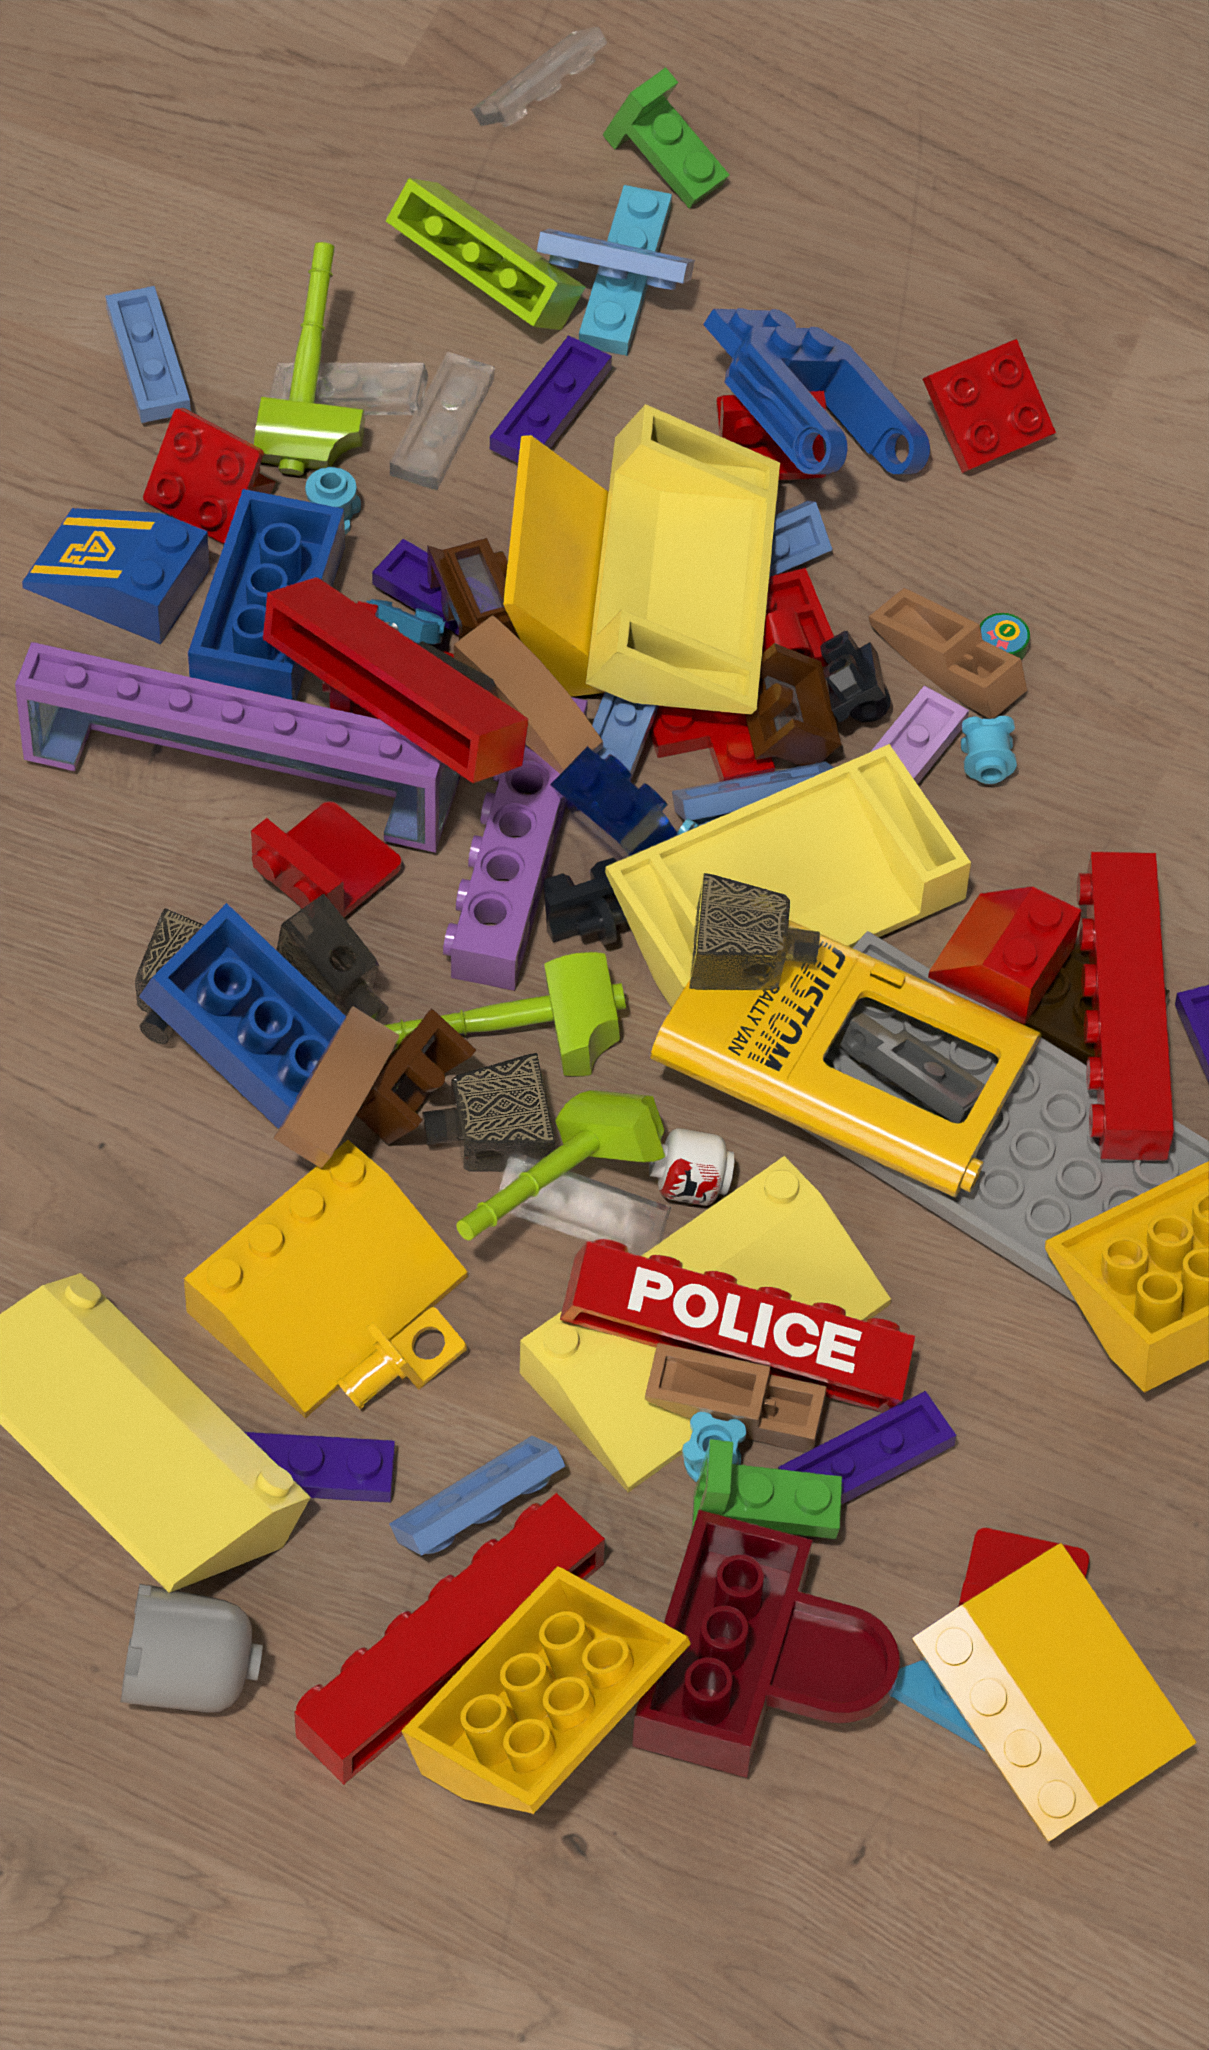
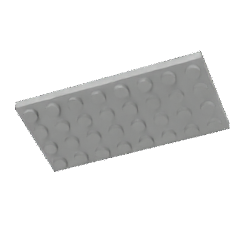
[800,931,1209,1303]

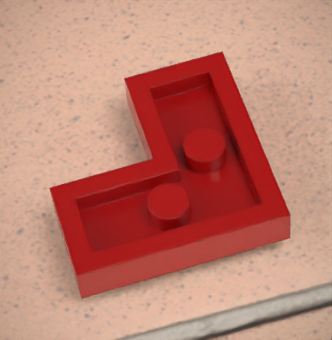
[649,706,775,782]

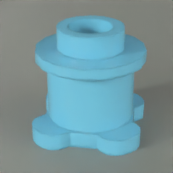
[305,467,361,535]
[960,716,1017,784]
[682,1412,746,1482]

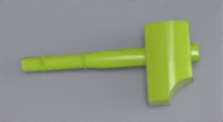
[254,242,365,475]
[384,952,626,1076]
[456,1090,665,1241]

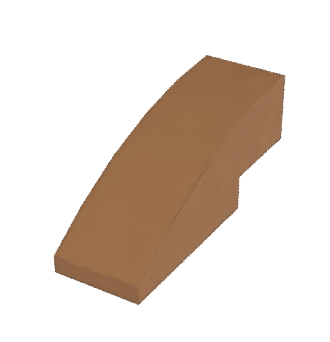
[869,588,1027,719]
[454,615,603,778]
[273,1006,400,1168]
[645,1343,827,1453]

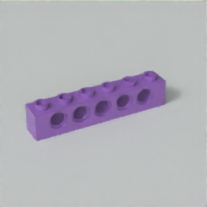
[443,697,588,991]

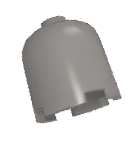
[120,1584,263,1712]

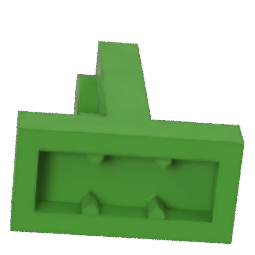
[603,67,730,208]
[691,1439,842,1539]

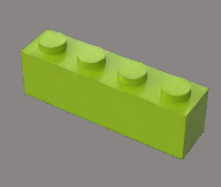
[385,178,586,330]

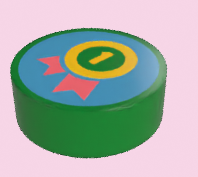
[980,613,1030,660]

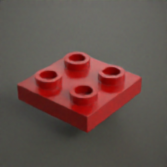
[922,339,1056,473]
[762,568,834,667]

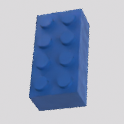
[188,489,345,701]
[139,903,346,1129]

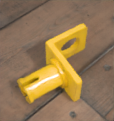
[336,1307,467,1410]

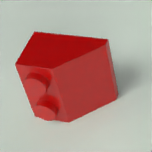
[928,886,1082,1025]

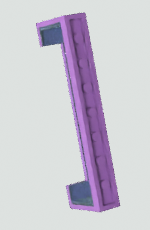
[15,642,461,853]

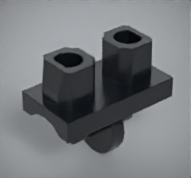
[820,631,891,722]
[543,857,628,945]

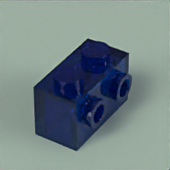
[550,746,679,858]

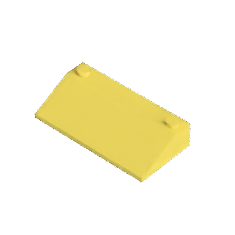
[586,404,780,715]
[605,744,971,1008]
[520,1156,891,1493]
[0,1273,311,1593]

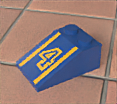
[22,508,210,644]

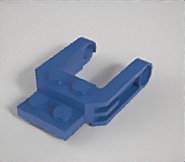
[703,308,930,474]

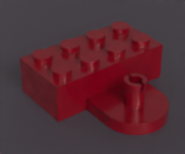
[632,1510,900,1778]

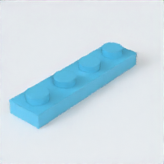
[579,185,672,356]

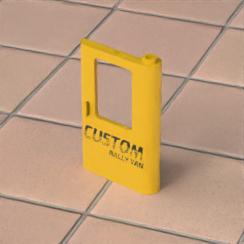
[650,898,1041,1198]

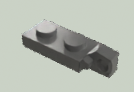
[840,1012,985,1123]

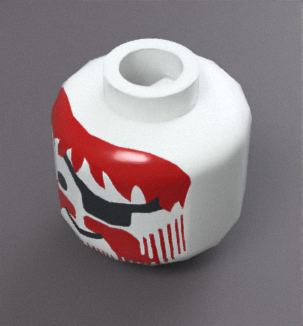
[649,1128,734,1206]

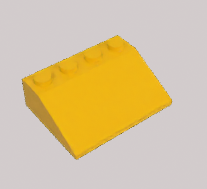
[503,435,608,697]
[184,1140,468,1418]
[1045,1161,1209,1393]
[912,1543,1197,1843]
[402,1566,690,1814]

